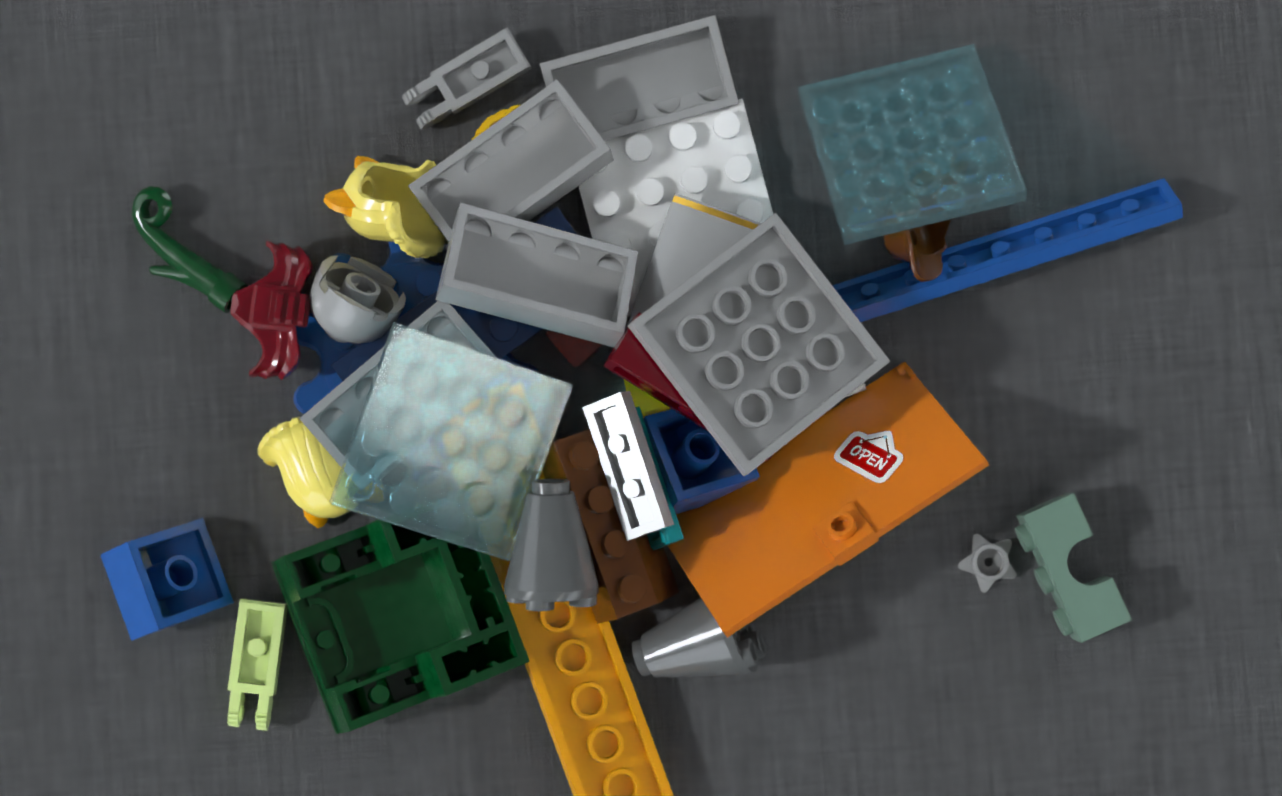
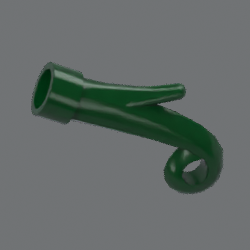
[132,186,248,314]

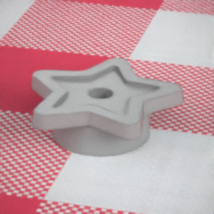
[958,534,1017,593]

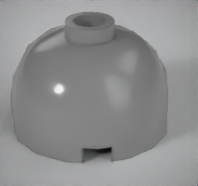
[309,256,406,343]

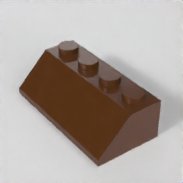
[535,429,679,624]

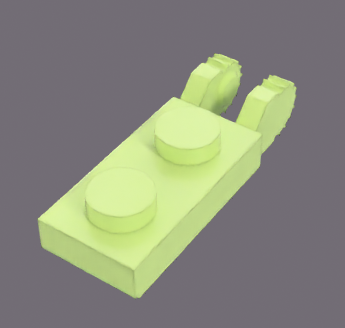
[227,598,288,731]

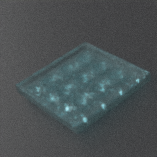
[798,44,1027,245]
[330,322,573,561]

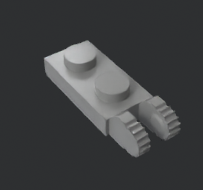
[402,27,532,130]

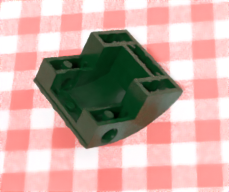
[271,487,530,734]

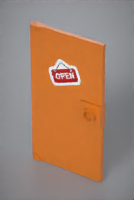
[668,361,989,638]

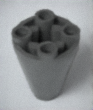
[504,478,599,611]
[632,598,766,677]

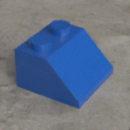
[643,409,760,514]
[100,518,234,641]

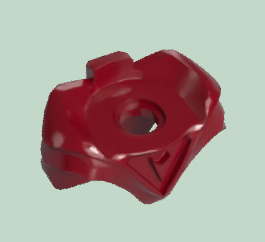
[230,241,312,380]

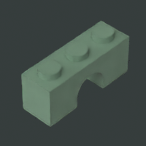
[1015,493,1132,643]

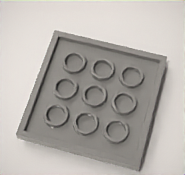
[628,213,890,476]

